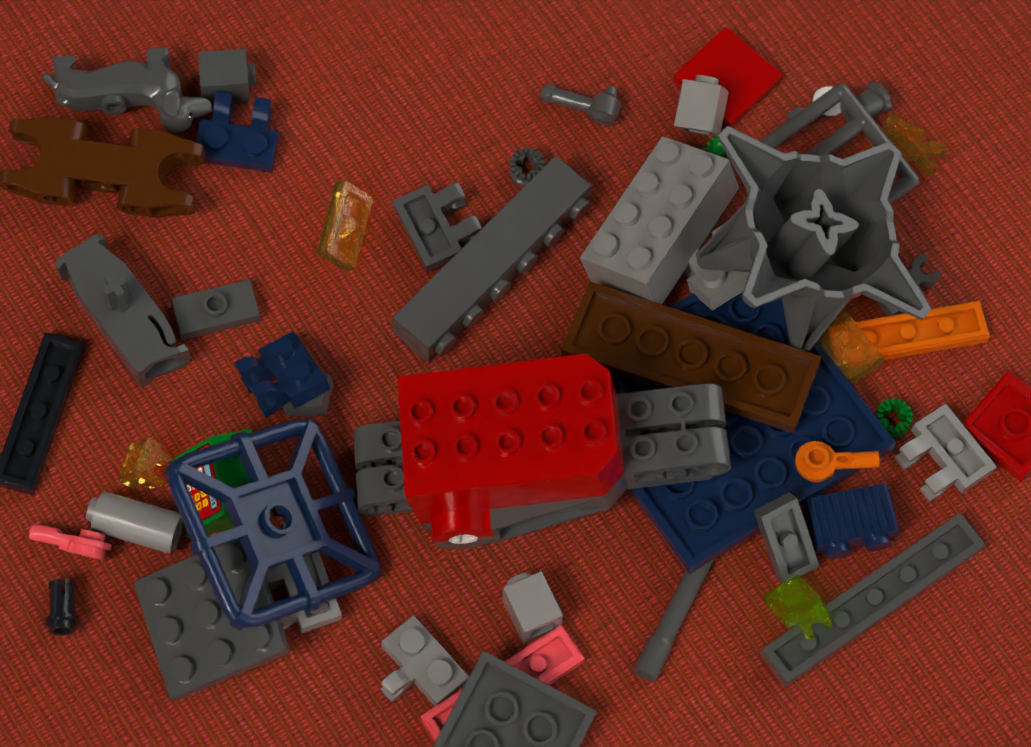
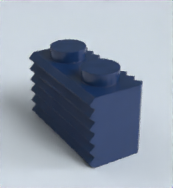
[802,483,899,559]

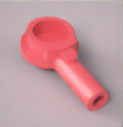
[29,523,112,560]

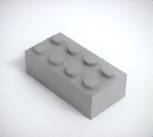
[580,136,739,304]

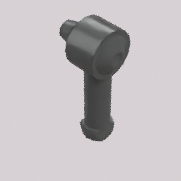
[540,84,621,126]

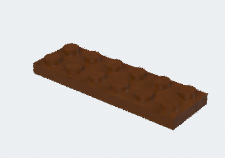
[561,281,821,433]

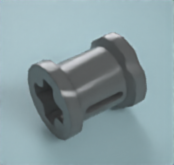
[840,81,893,122]

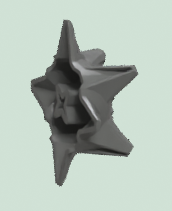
[696,126,932,352]

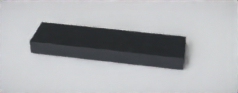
[0,332,85,496]

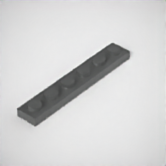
[760,513,986,687]

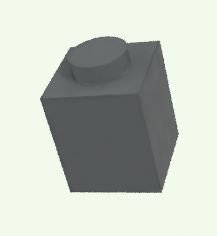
[198,49,257,105]

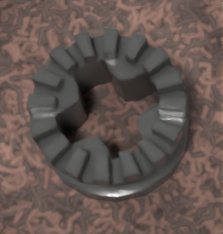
[509,147,545,187]

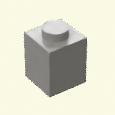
[674,75,729,137]
[502,571,563,644]

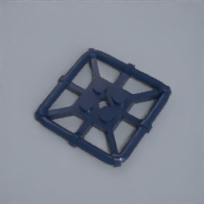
[165,417,382,630]

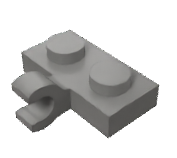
[381,615,469,706]

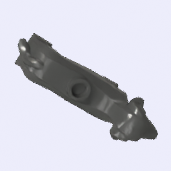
[42,47,213,134]

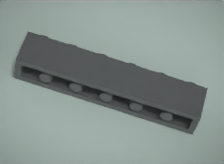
[393,156,591,363]

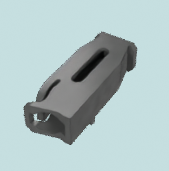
[54,234,191,388]

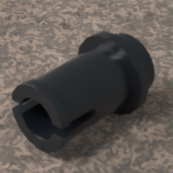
[45,579,79,636]

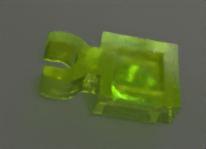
[763,575,833,640]

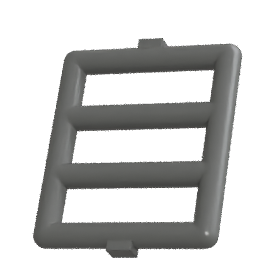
[760,83,919,205]

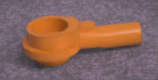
[795,441,880,482]

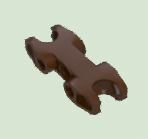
[0,117,206,218]

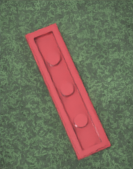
[420,625,585,741]

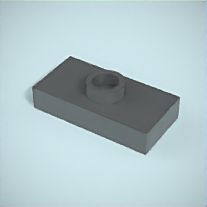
[171,279,260,340]
[754,492,820,585]

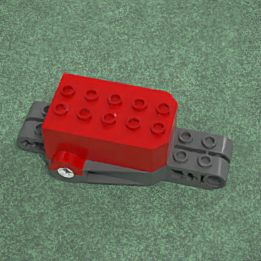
[353,354,731,549]

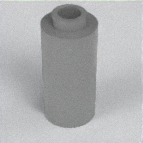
[86,491,184,554]

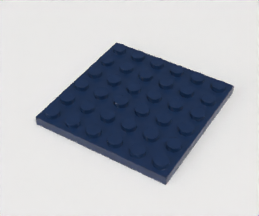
[610,292,896,574]

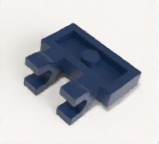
[196,91,279,173]
[234,331,331,418]

